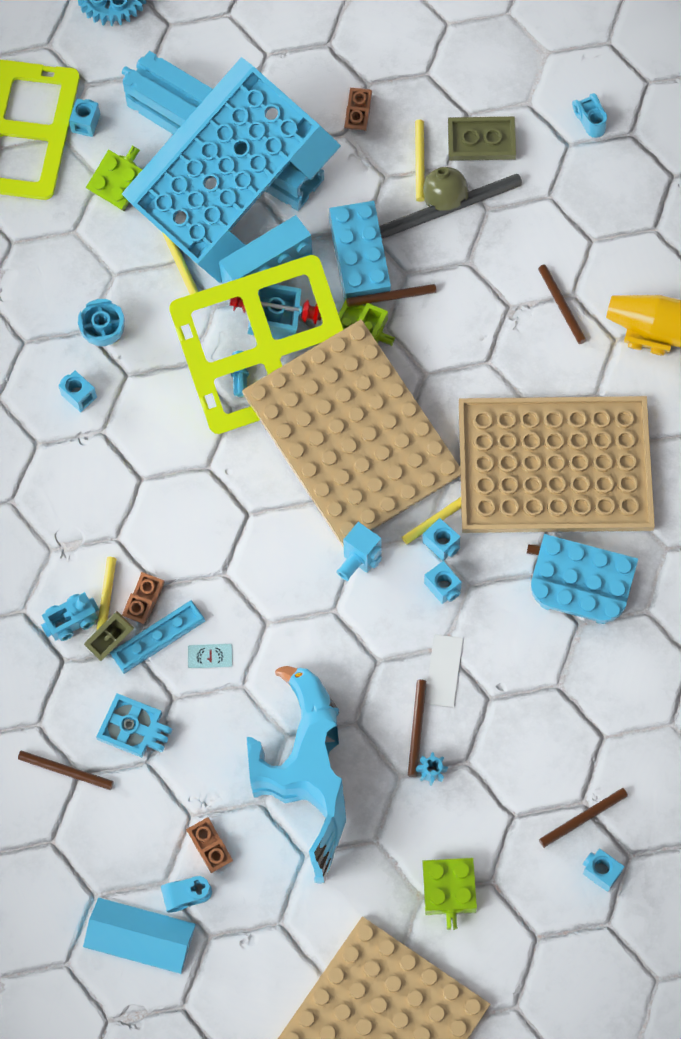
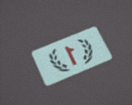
[188,644,232,668]

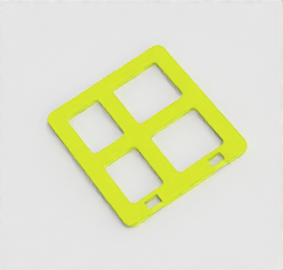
[0,60,80,200]
[169,255,343,434]

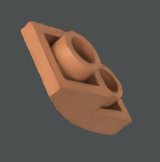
[344,87,372,131]
[122,572,165,624]
[186,817,233,873]

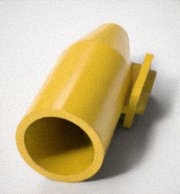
[606,295,681,356]

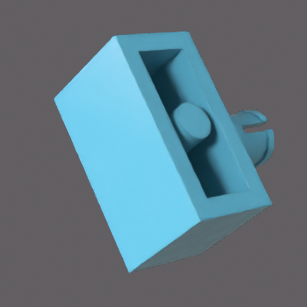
[337,522,382,581]

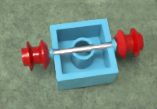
[229,284,322,339]

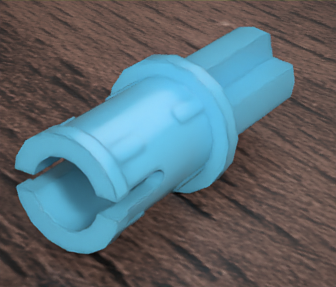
[231,351,249,397]

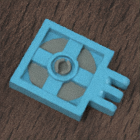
[96,693,173,758]

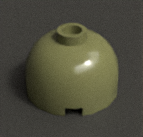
[423,167,469,211]

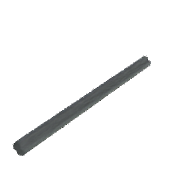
[379,174,522,239]

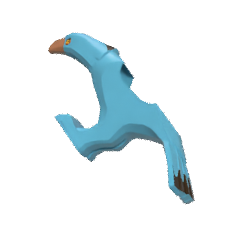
[247,666,346,884]

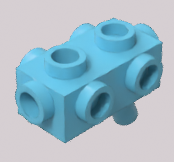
[41,592,99,641]

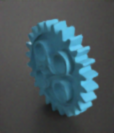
[78,0,146,26]

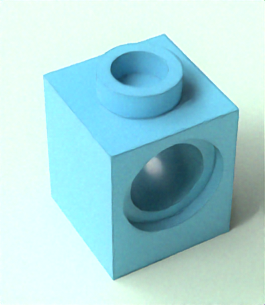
[69,99,101,137]
[58,370,97,413]
[423,518,461,561]
[424,561,462,604]
[583,848,625,892]

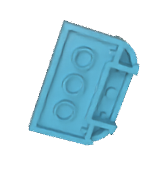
[531,534,638,624]

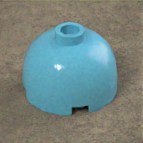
[78,299,125,346]

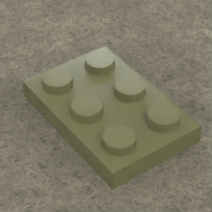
[448,116,516,161]

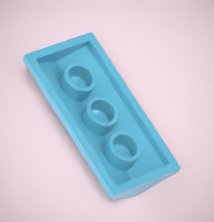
[83,898,196,974]

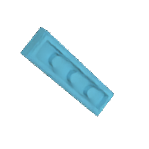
[110,600,205,674]

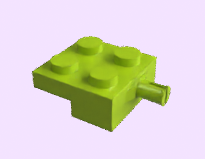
[86,145,142,211]
[338,300,395,346]
[422,858,477,930]

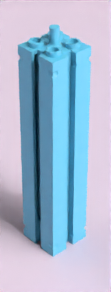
[122,51,324,211]

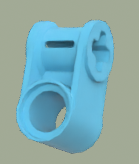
[572,93,607,138]
[161,876,212,913]

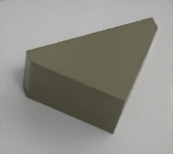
[84,611,134,661]

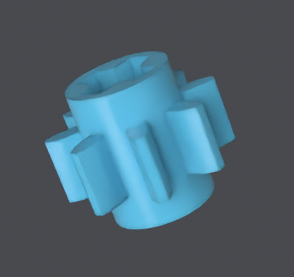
[416,752,448,786]

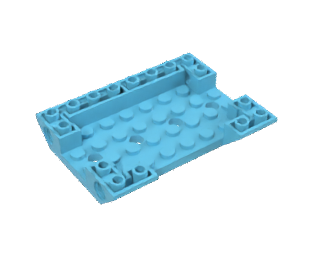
[122,57,341,283]

